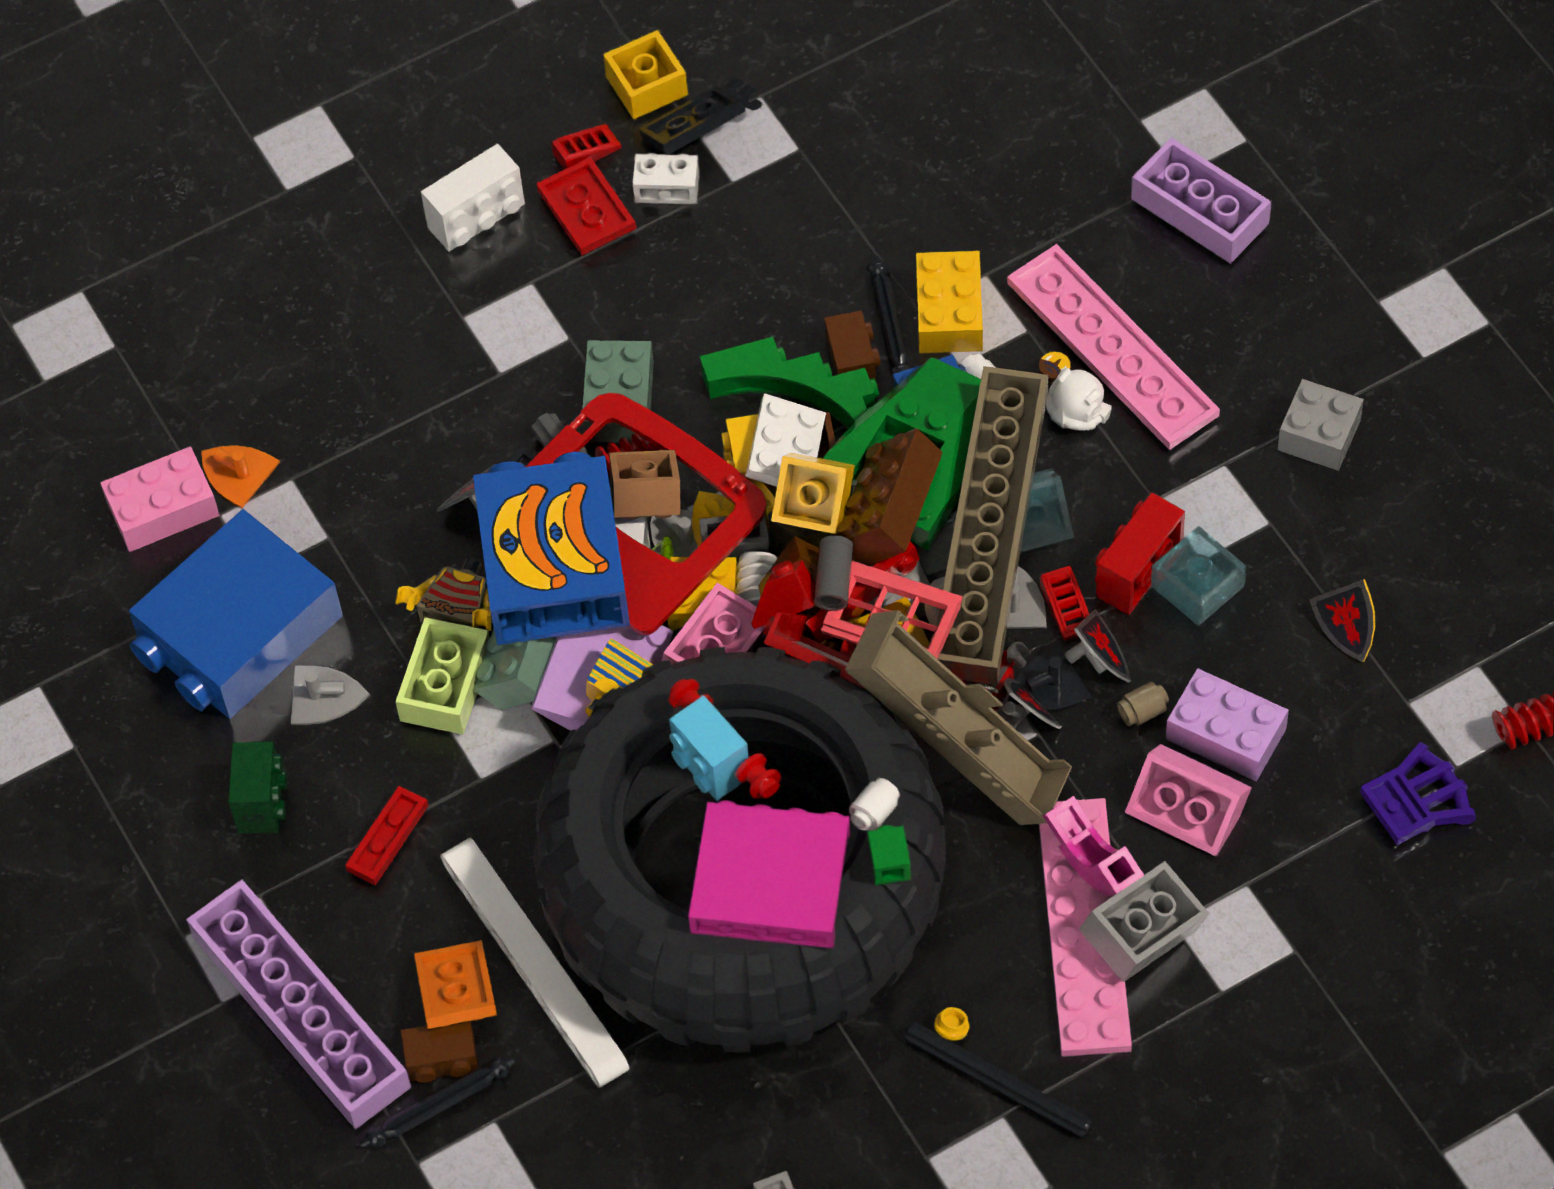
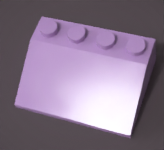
[530,625,673,731]

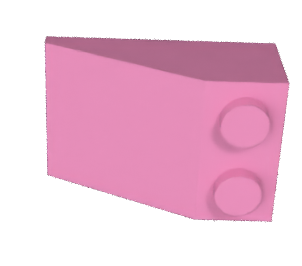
[662,583,766,664]

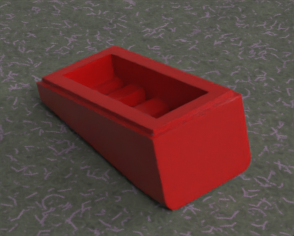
[551,124,621,170]
[1040,566,1089,641]

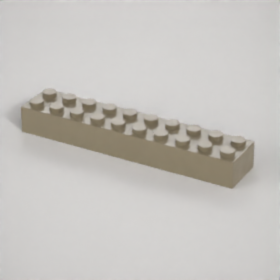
[936,366,1048,685]

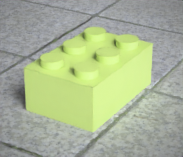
[396,617,490,735]

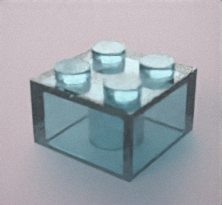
[1151,526,1247,626]

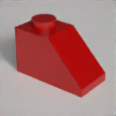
[751,560,816,629]

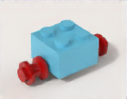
[668,679,781,801]

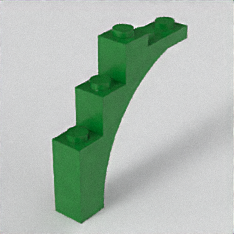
[700,337,879,429]

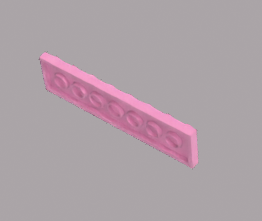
[1007,244,1220,450]
[1039,798,1132,1056]

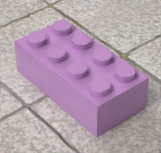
[1131,137,1271,264]

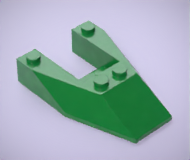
[823,357,981,551]

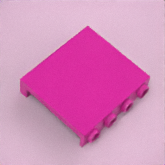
[689,801,850,948]

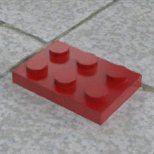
[536,157,636,255]

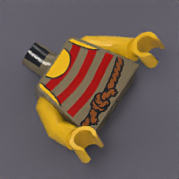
[395,558,493,631]

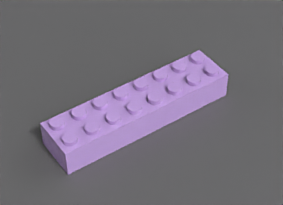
[186,879,411,1130]

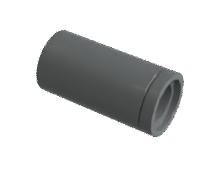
[814,536,853,611]

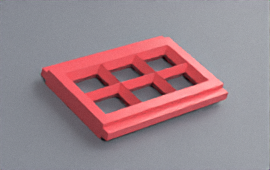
[821,561,963,659]

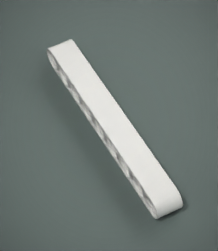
[440,838,630,1088]

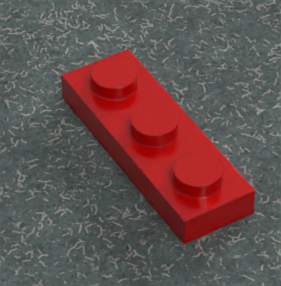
[345,786,429,886]

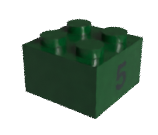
[229,741,287,834]

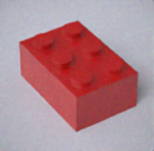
[1094,493,1185,615]

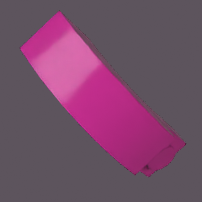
[1043,796,1144,896]

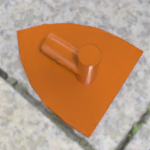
[201,445,280,509]

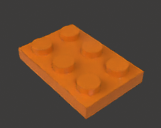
[414,940,497,1029]

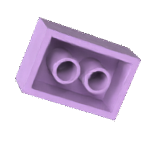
[1166,668,1289,782]

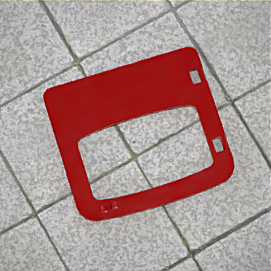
[526,393,766,635]

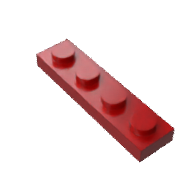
[806,542,920,643]

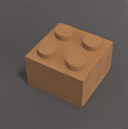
[609,450,680,520]

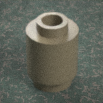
[1117,681,1169,726]

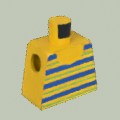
[585,638,653,717]

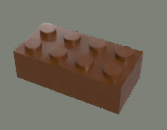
[837,428,943,566]

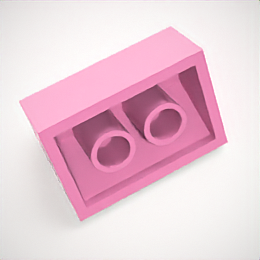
[1125,744,1252,856]

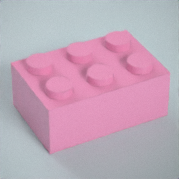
[100,446,219,552]

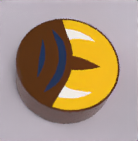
[1039,351,1071,384]

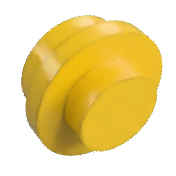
[934,1007,969,1040]

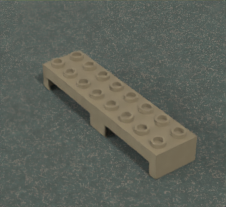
[845,610,1072,825]

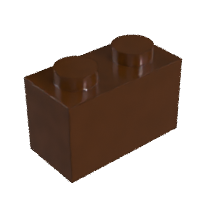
[824,310,881,380]
[401,1021,478,1083]

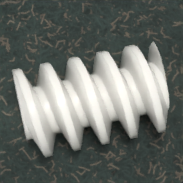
[736,551,778,607]

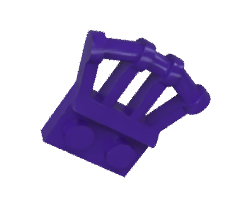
[1360,742,1476,845]

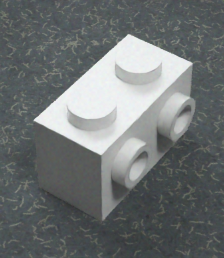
[633,153,699,204]

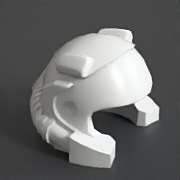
[1046,368,1112,431]

